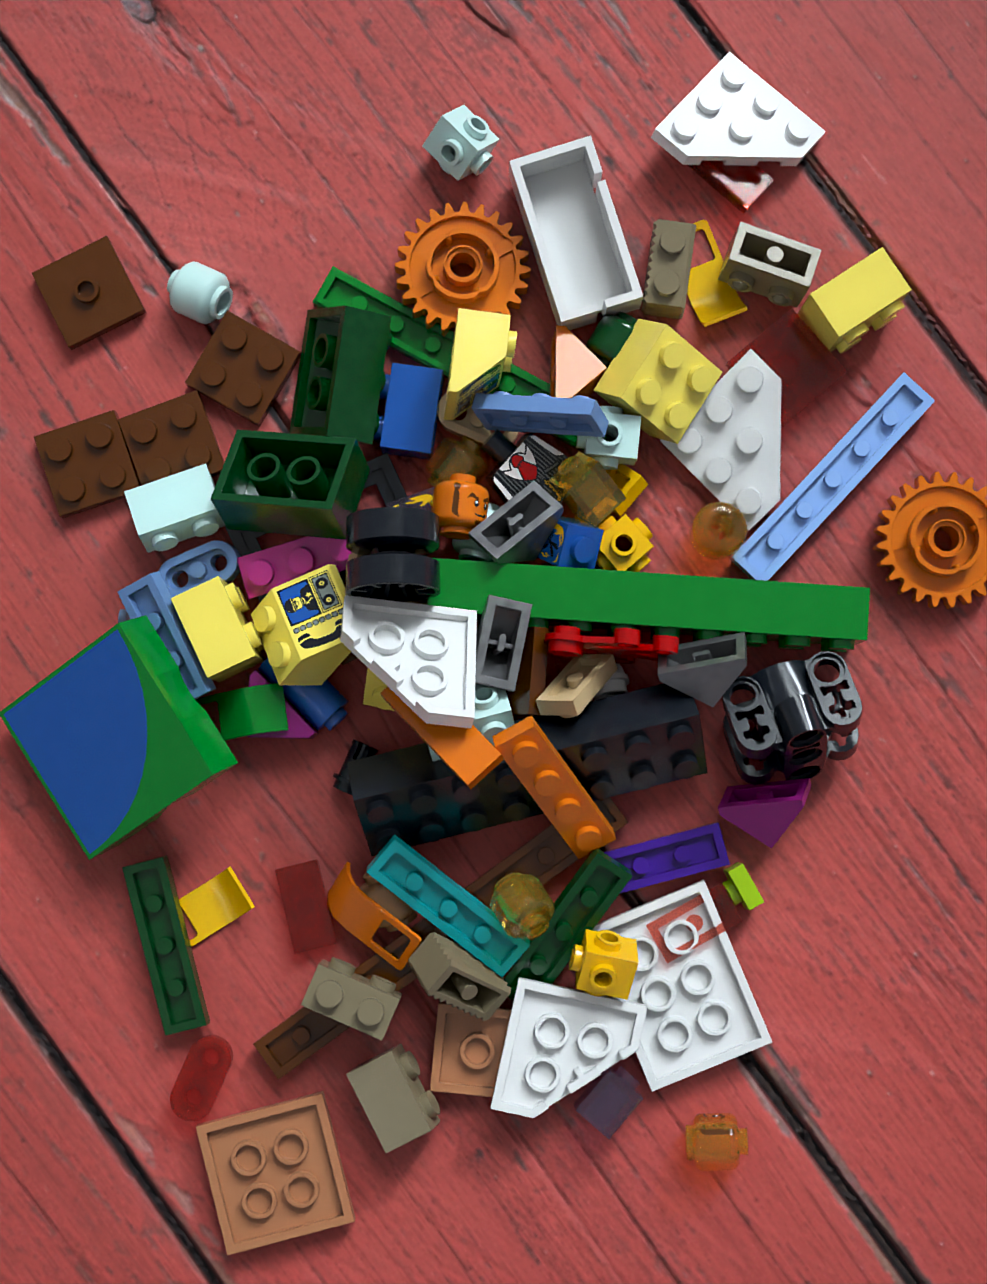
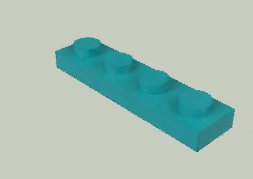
[366,834,530,978]

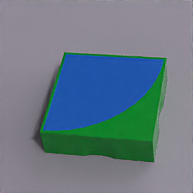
[0,615,238,860]

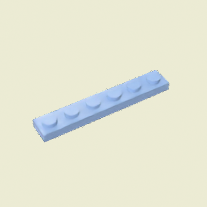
[730,372,935,581]

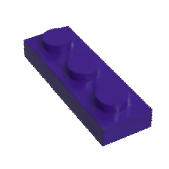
[604,822,730,893]

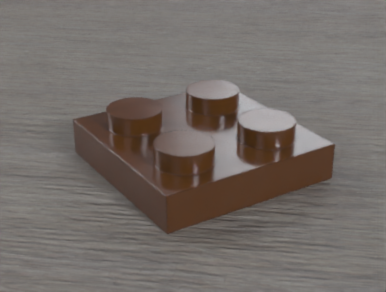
[185,310,301,427]
[118,390,225,485]
[34,410,141,518]

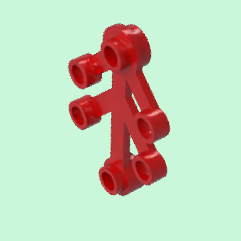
[544,625,679,664]

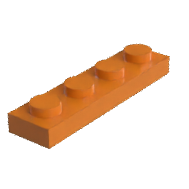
[492,715,616,859]

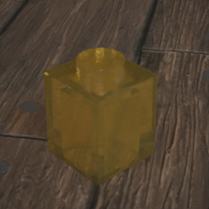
[548,452,626,528]

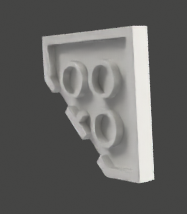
[651,52,826,166]
[660,349,782,530]
[340,595,477,728]
[490,977,647,1118]

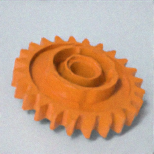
[395,202,531,336]
[873,471,987,609]

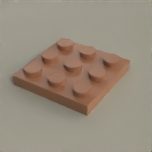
[196,1091,356,1256]

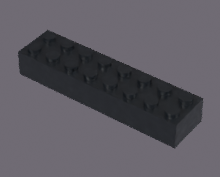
[347,683,708,856]

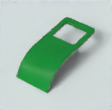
[196,683,289,741]

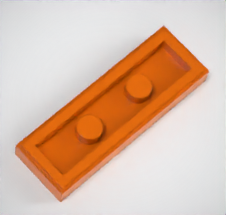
[380,687,504,790]

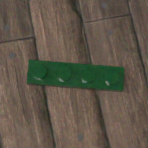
[503,849,633,1000]
[122,855,210,1036]

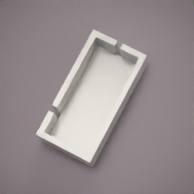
[509,135,643,330]

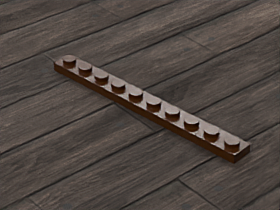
[253,797,628,1080]

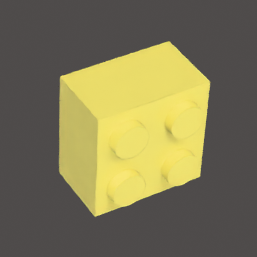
[798,247,912,355]
[593,319,722,444]
[171,576,265,682]

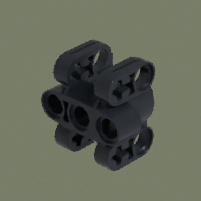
[723,651,863,785]

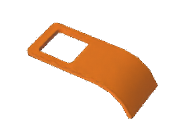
[328,862,422,970]

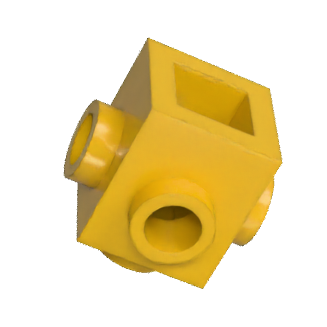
[596,514,654,572]
[569,929,639,1000]

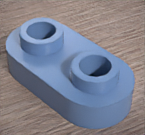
[159,540,241,597]

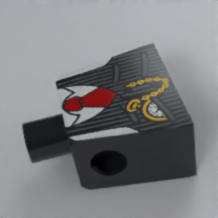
[480,429,588,504]

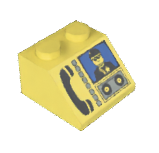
[444,308,517,420]
[251,564,351,685]

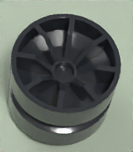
[346,507,440,602]

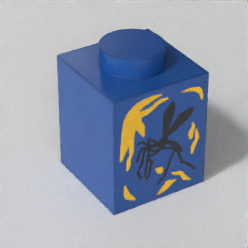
[537,516,604,569]

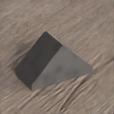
[468,481,564,564]
[475,595,532,692]
[658,632,747,707]

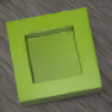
[722,862,764,910]

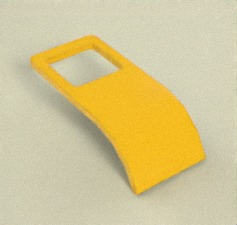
[687,219,748,327]
[179,866,255,947]

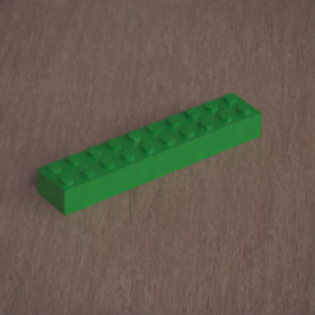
[427,558,870,653]

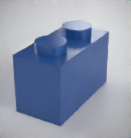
[374,363,444,460]

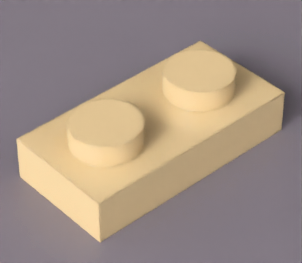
[536,654,618,718]

